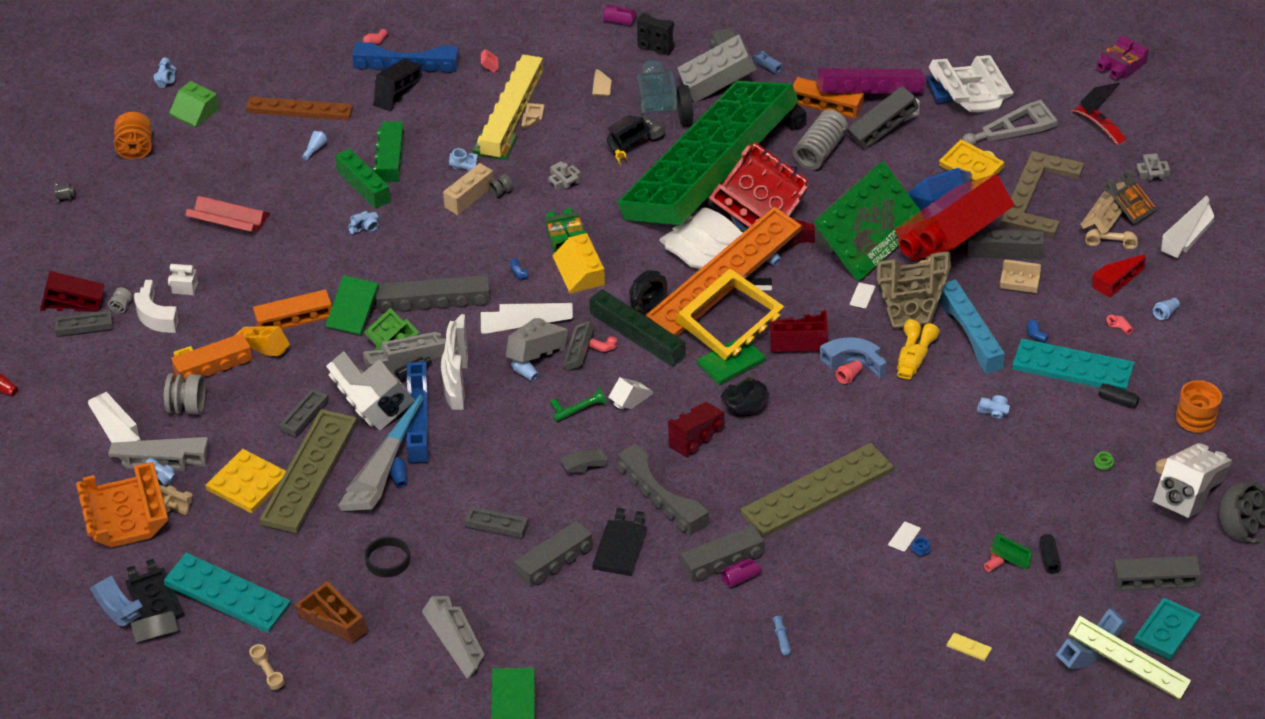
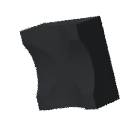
[637,13,675,56]

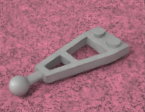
[962,100,1058,146]

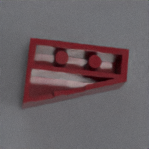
[40,271,105,312]
[770,310,828,353]
[668,401,725,458]

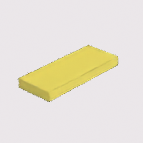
[947,633,992,661]

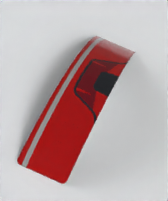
[1071,105,1126,145]

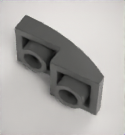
[561,449,607,473]
[131,611,179,643]

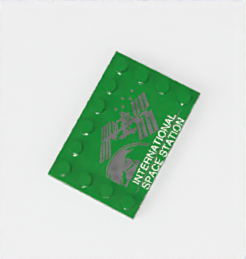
[813,160,920,281]

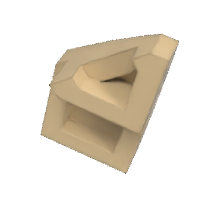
[592,69,612,98]
[521,103,545,129]

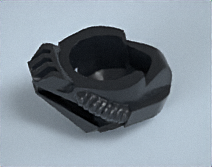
[629,270,668,320]
[720,377,769,416]

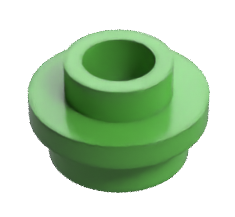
[1094,451,1114,470]

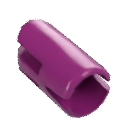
[603,5,637,26]
[721,558,762,588]

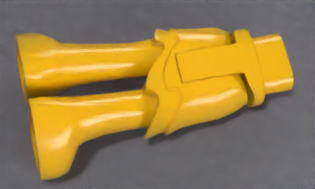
[897,319,940,380]

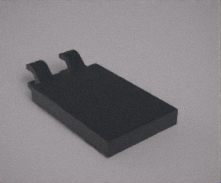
[592,508,647,576]
[125,559,185,619]

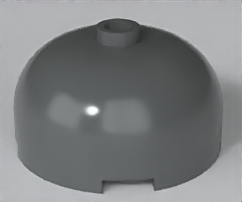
[1219,481,1265,543]

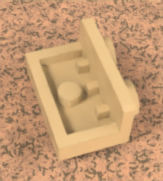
[1000,259,1041,293]

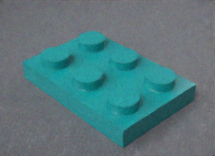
[1134,597,1201,660]

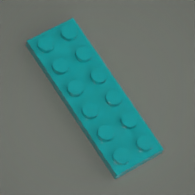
[1012,338,1135,390]
[164,553,291,633]

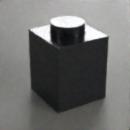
[781,103,807,131]

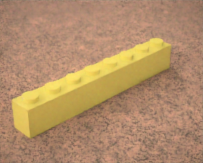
[478,55,543,157]

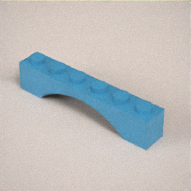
[939,279,1005,374]

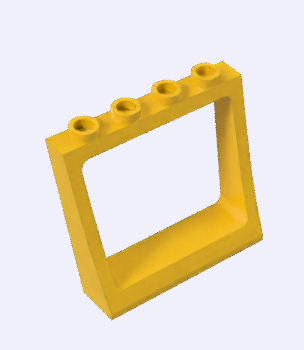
[675,269,784,361]

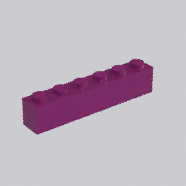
[816,68,926,94]

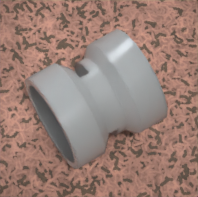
[108,287,133,314]

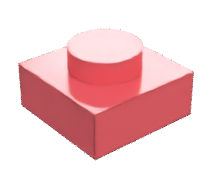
[481,49,499,72]

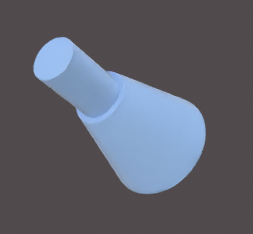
[302,131,328,160]

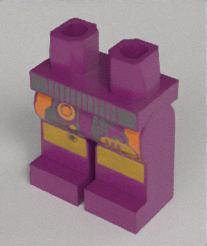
[1097,35,1149,79]

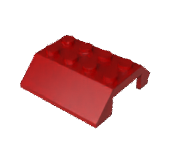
[709,142,809,227]

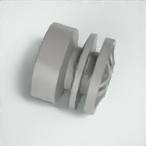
[164,373,206,415]

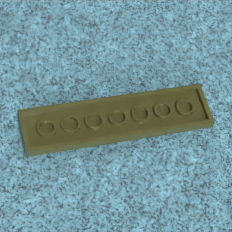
[259,409,357,533]
[740,443,894,538]

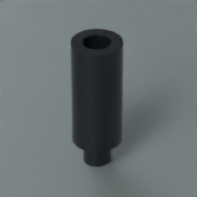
[394,357,432,382]

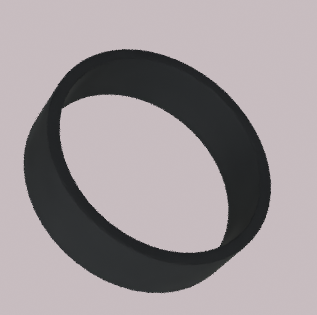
[676,85,693,125]
[365,537,410,578]

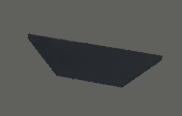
[1080,83,1120,114]

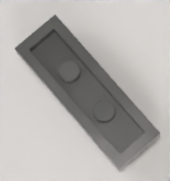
[55,311,113,336]
[562,321,594,371]
[279,388,329,437]
[464,507,528,538]

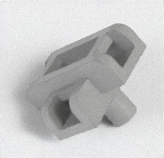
[1136,153,1170,180]
[548,162,581,190]

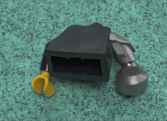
[607,114,665,165]

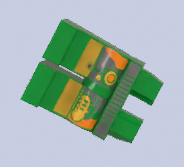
[545,208,586,254]

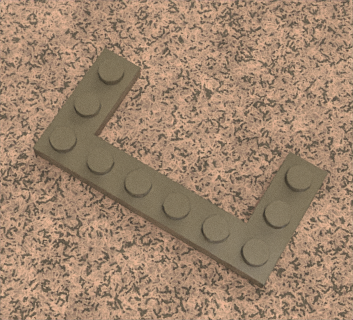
[1001,151,1084,238]

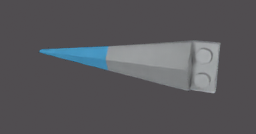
[338,394,423,511]

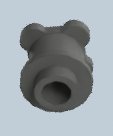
[55,182,75,204]

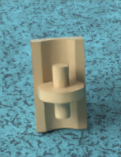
[159,485,193,515]

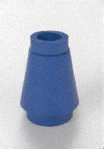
[389,458,407,488]

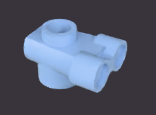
[154,57,177,88]
[449,148,477,171]
[349,211,379,234]
[977,395,1010,419]
[146,457,175,487]

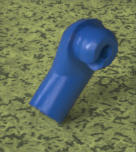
[510,258,528,280]
[1027,320,1049,343]

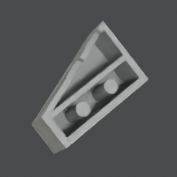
[506,318,568,362]

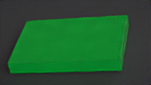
[325,275,379,336]
[697,335,766,386]

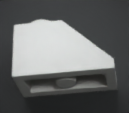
[609,377,653,410]

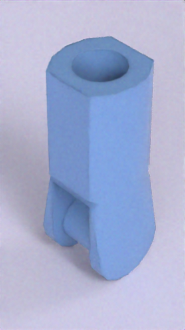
[752,51,783,75]

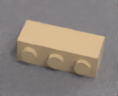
[443,163,494,215]

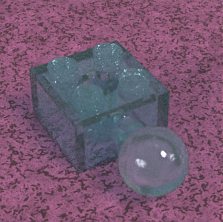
[637,59,677,113]

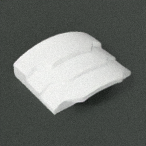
[929,55,1014,112]
[659,207,742,270]
[441,314,469,410]

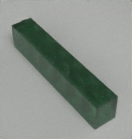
[589,289,686,368]

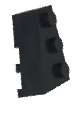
[373,59,422,112]

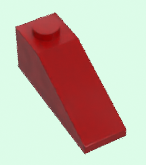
[1092,254,1146,298]

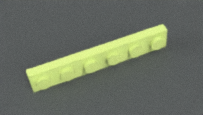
[1069,616,1191,700]

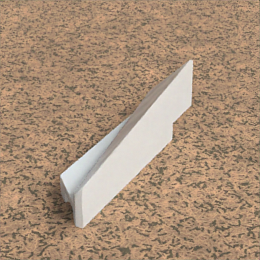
[1161,196,1214,258]
[481,303,573,333]
[88,392,141,443]

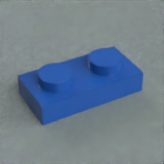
[926,75,954,104]

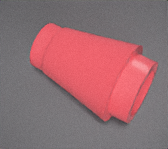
[836,360,863,384]

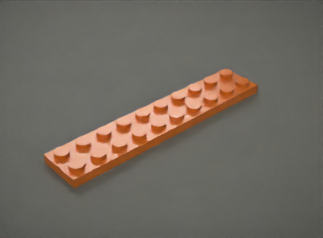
[646,207,802,340]

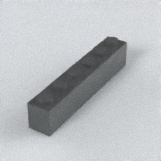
[376,275,490,312]

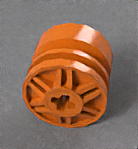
[114,112,152,159]
[1175,380,1222,433]

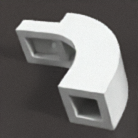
[134,280,179,333]

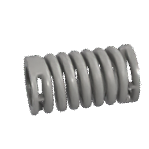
[793,110,848,170]

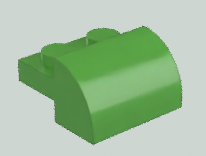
[364,308,419,350]

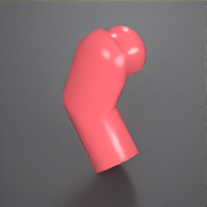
[363,29,388,45]
[1106,315,1134,335]
[589,336,618,353]
[984,548,1004,572]

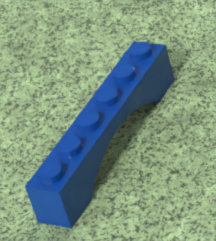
[352,42,459,72]
[407,362,428,463]

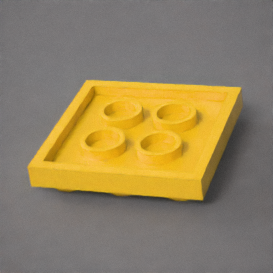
[205,449,286,513]

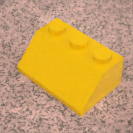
[553,233,605,293]

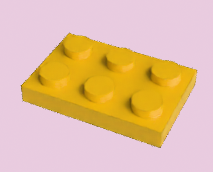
[939,139,1005,182]

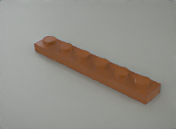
[246,96,353,121]

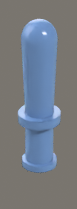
[772,616,791,656]

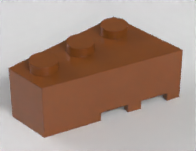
[295,581,369,643]

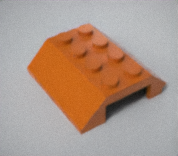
[76,462,168,547]

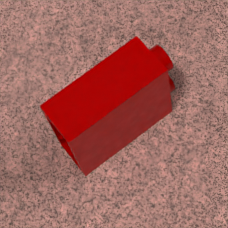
[894,173,1015,261]

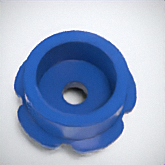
[911,537,931,556]

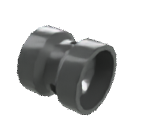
[488,174,513,198]

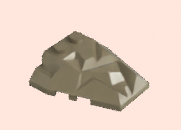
[877,252,950,329]

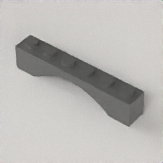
[616,443,709,536]

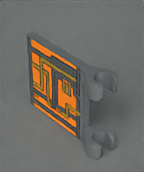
[1102,169,1157,224]

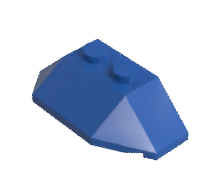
[907,168,972,211]

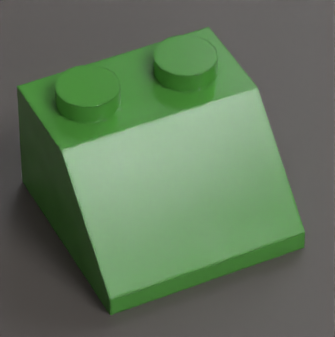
[169,81,219,128]

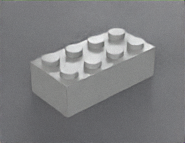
[678,35,757,102]

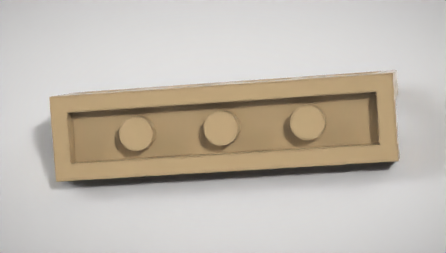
[1081,182,1126,234]

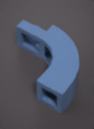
[820,337,887,378]
[90,576,142,626]
[1056,608,1127,669]

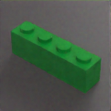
[374,121,404,182]
[335,148,391,209]

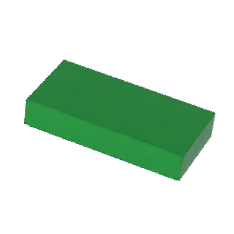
[990,533,1033,569]

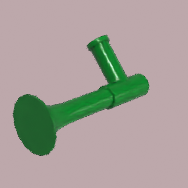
[550,387,606,422]

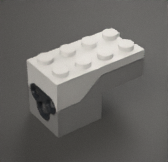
[326,351,415,430]
[1153,443,1232,518]

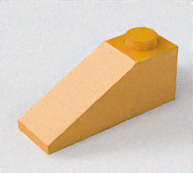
[234,326,290,357]

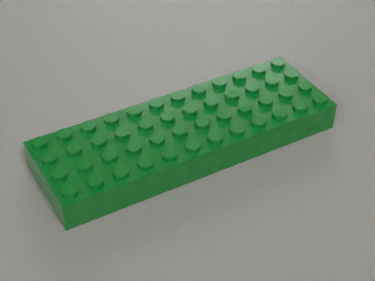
[617,81,799,225]

